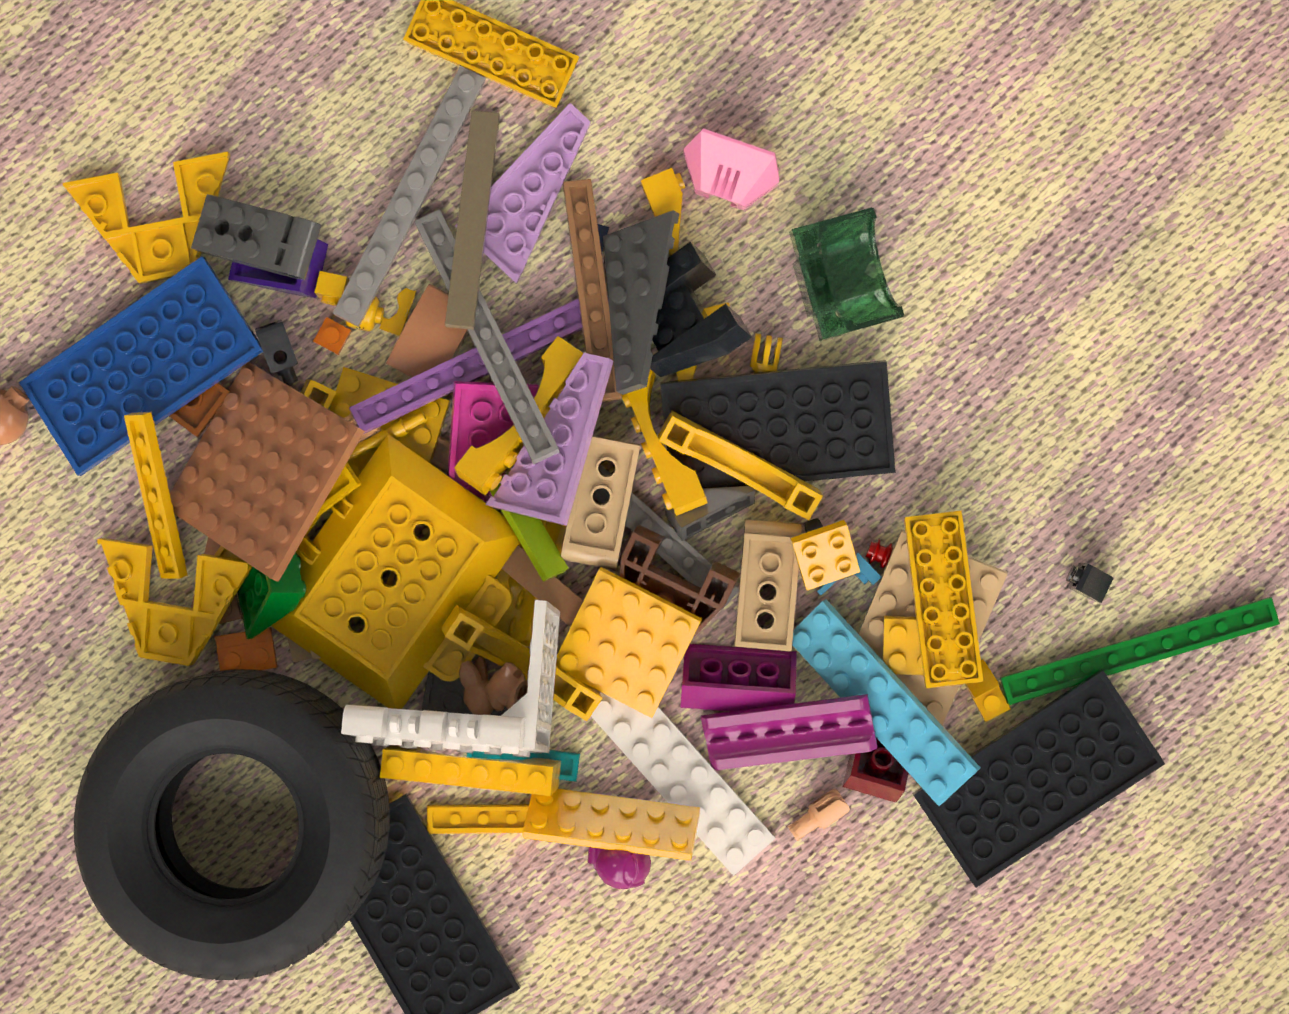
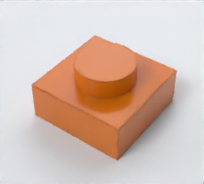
[313,317,352,355]

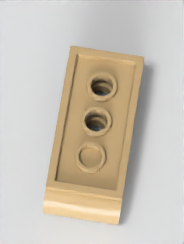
[561,435,640,570]
[734,519,802,651]

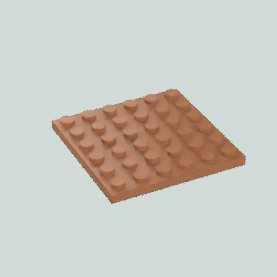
[170,362,365,582]

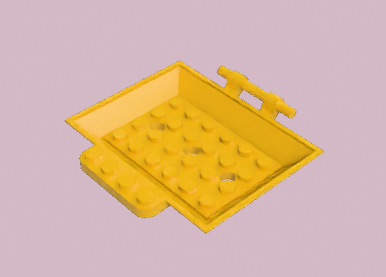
[271,434,520,709]

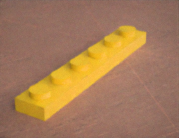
[124,412,188,579]

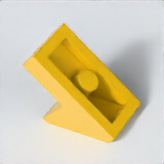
[965,659,1010,722]

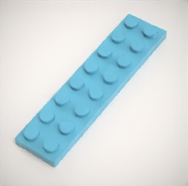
[792,599,981,806]

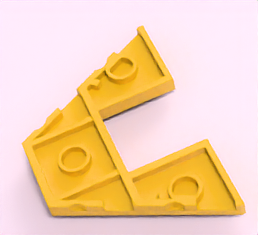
[63,151,230,284]
[97,538,252,666]

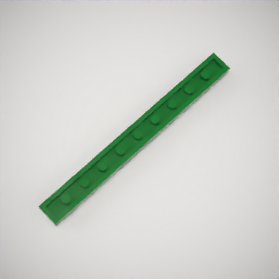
[1000,597,1280,705]

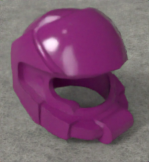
[588,847,651,889]

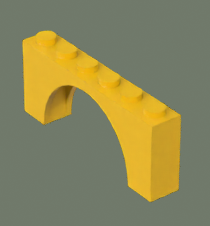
[380,745,561,796]

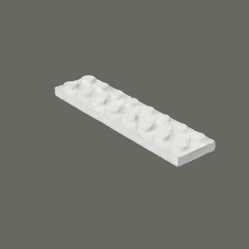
[591,692,776,876]

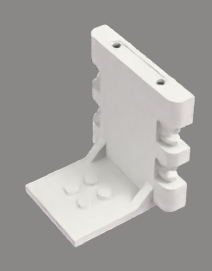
[341,600,560,757]

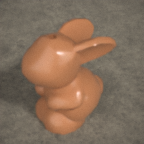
[459,656,528,715]

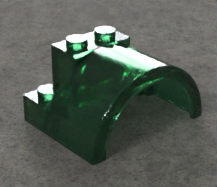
[789,207,904,341]

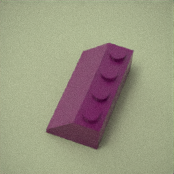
[680,644,797,711]

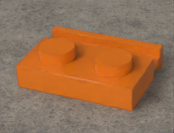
[215,627,278,671]

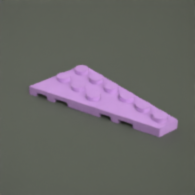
[486,353,614,526]

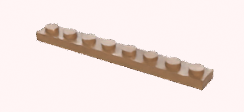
[563,179,621,402]

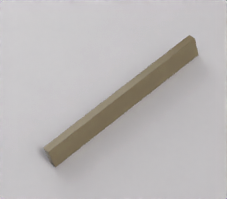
[445,111,500,330]

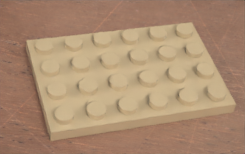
[858,529,1008,725]

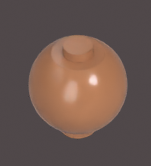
[0,386,29,445]

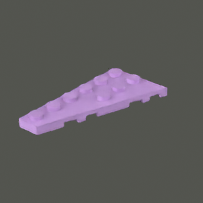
[455,103,591,284]

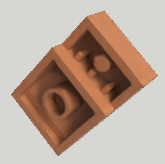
[386,284,468,377]

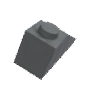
[664,486,755,541]

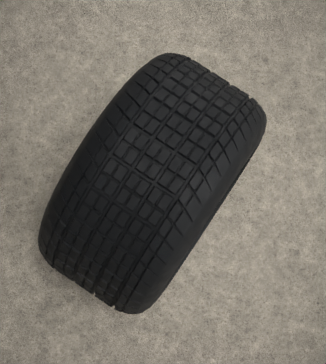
[74,669,390,980]

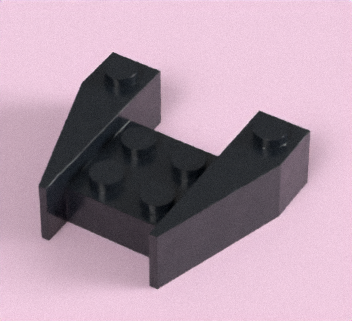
[650,242,752,377]

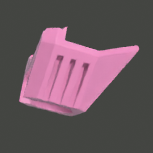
[683,128,779,210]

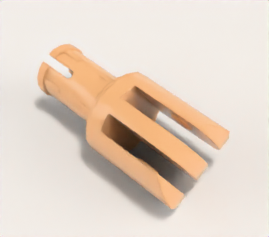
[787,789,850,841]

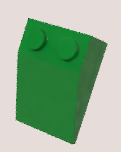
[237,552,306,639]

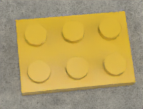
[883,616,923,675]

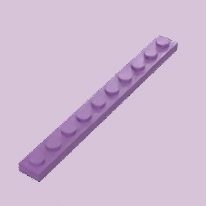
[349,294,609,434]

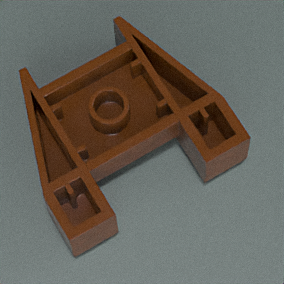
[620,525,741,639]

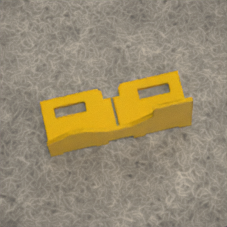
[379,288,417,336]

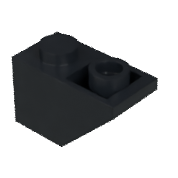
[1066,563,1114,603]

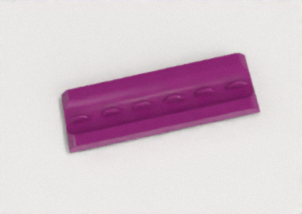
[700,694,878,770]

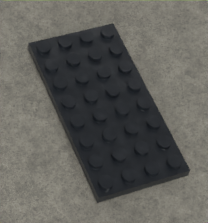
[660,360,896,489]
[912,669,1165,888]
[349,793,521,1014]

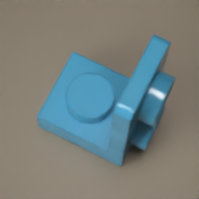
[816,553,881,596]

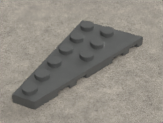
[603,210,679,395]

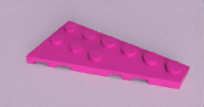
[447,381,540,503]

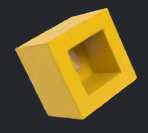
[315,271,350,306]

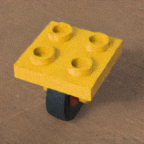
[790,518,860,590]

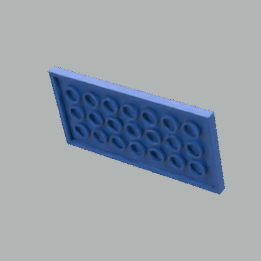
[19,256,263,476]

